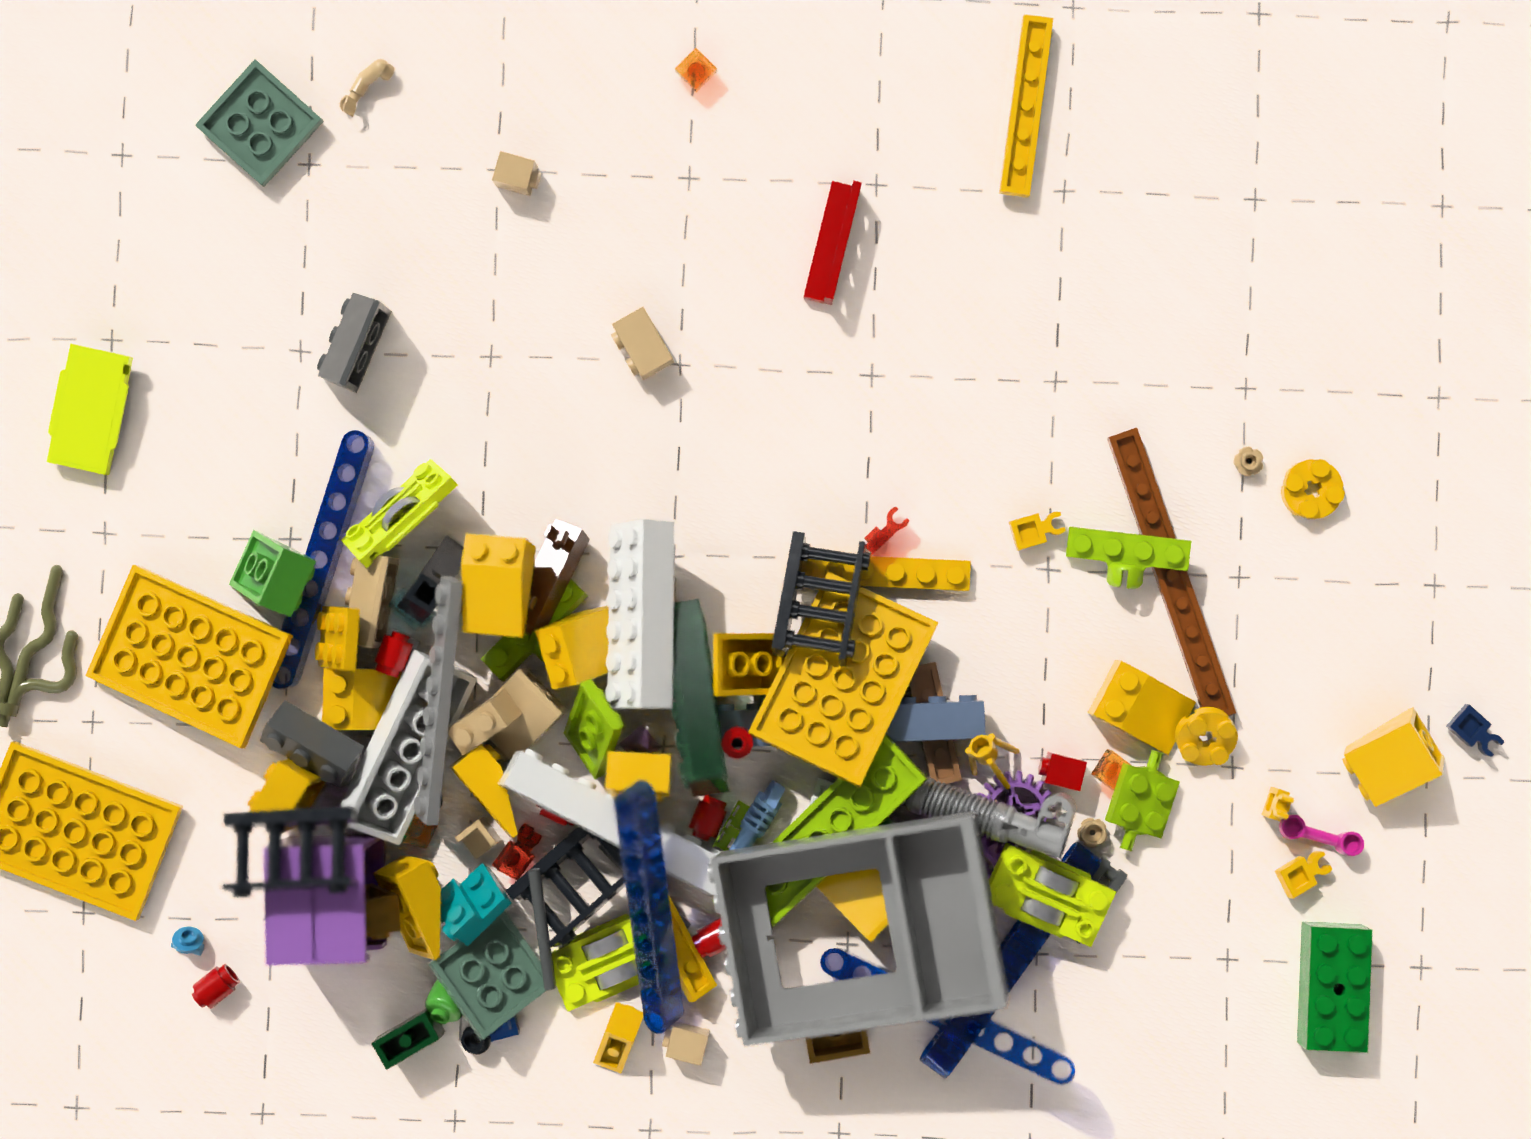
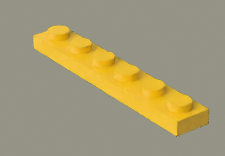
[999,14,1054,198]
[801,556,971,591]

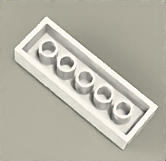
[605,519,675,709]
[339,649,477,845]

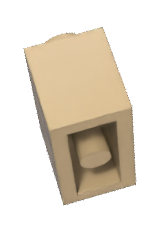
[610,307,674,380]
[448,689,522,755]

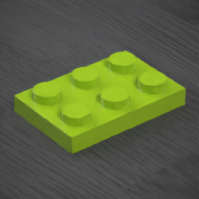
[563,679,624,779]

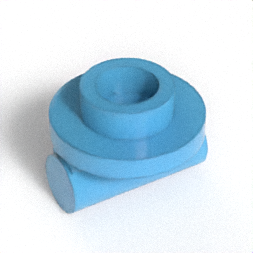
[171,926,205,956]

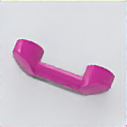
[1279,815,1364,856]

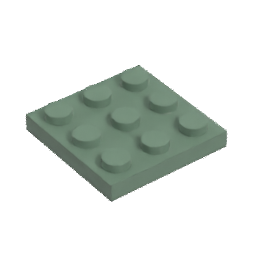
[195,59,324,187]
[427,911,547,1040]

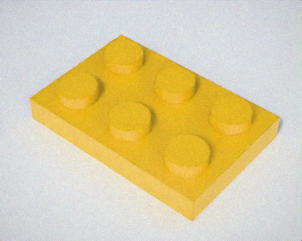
[315,606,360,671]

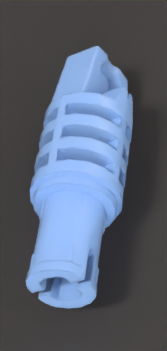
[729,780,785,850]

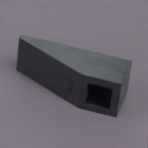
[397,535,464,623]

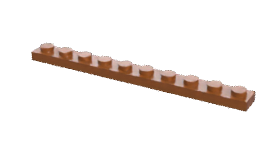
[1107,427,1236,716]

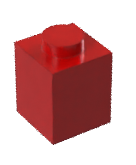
[1038,752,1087,791]

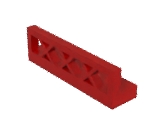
[803,180,862,305]

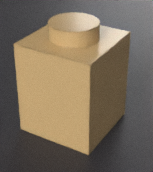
[492,151,541,196]
[662,1021,709,1066]

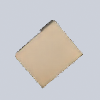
[455,816,502,859]

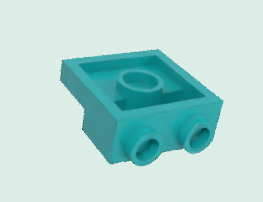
[440,862,512,946]

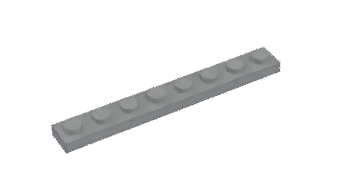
[414,576,463,825]

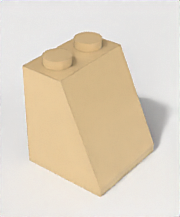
[489,668,568,762]

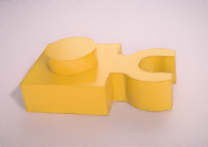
[1008,512,1066,551]
[1261,787,1294,822]
[1275,851,1332,899]

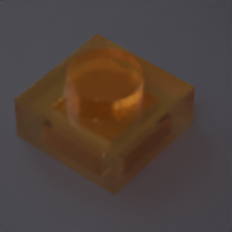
[675,48,717,93]
[1091,749,1131,791]
[402,814,440,849]

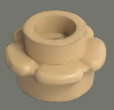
[1234,446,1263,476]
[1077,818,1107,848]

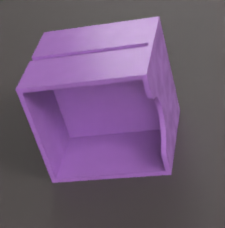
[263,834,387,966]

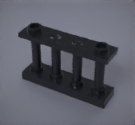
[771,531,871,667]
[222,806,358,898]
[506,827,649,947]

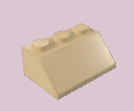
[345,555,400,648]

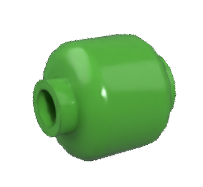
[425,980,462,1024]

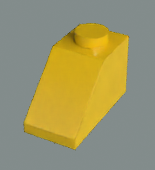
[593,1002,644,1074]

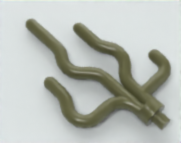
[0,565,78,727]

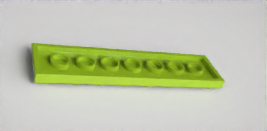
[712,734,928,929]

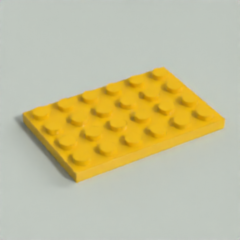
[85,565,293,748]
[748,572,939,788]
[0,741,183,921]

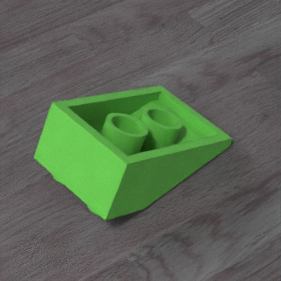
[229,530,316,617]

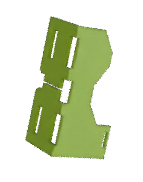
[712,800,750,851]

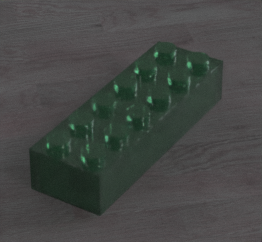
[671,598,730,797]

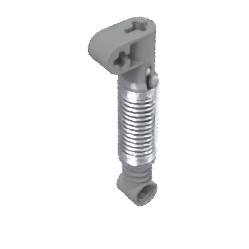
[902,777,1076,859]

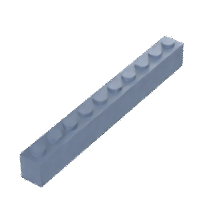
[678,695,986,750]

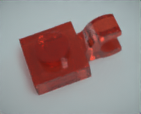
[864,507,910,556]
[492,823,542,880]

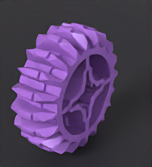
[977,770,1056,851]

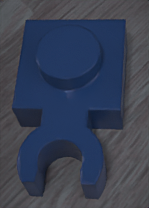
[1446,704,1504,757]

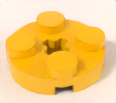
[1281,459,1345,520]
[1175,707,1238,766]

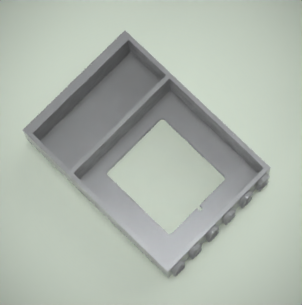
[708,810,1009,1047]

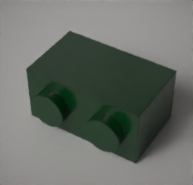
[371,1008,446,1070]

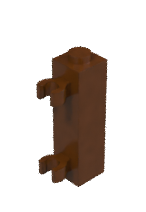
[524,519,590,635]

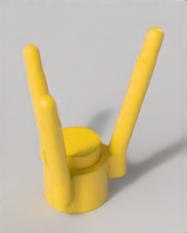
[965,733,1020,789]

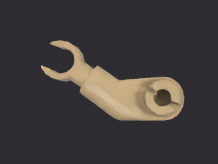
[339,59,395,117]

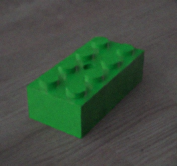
[1297,921,1373,1053]

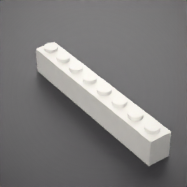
[498,748,721,897]

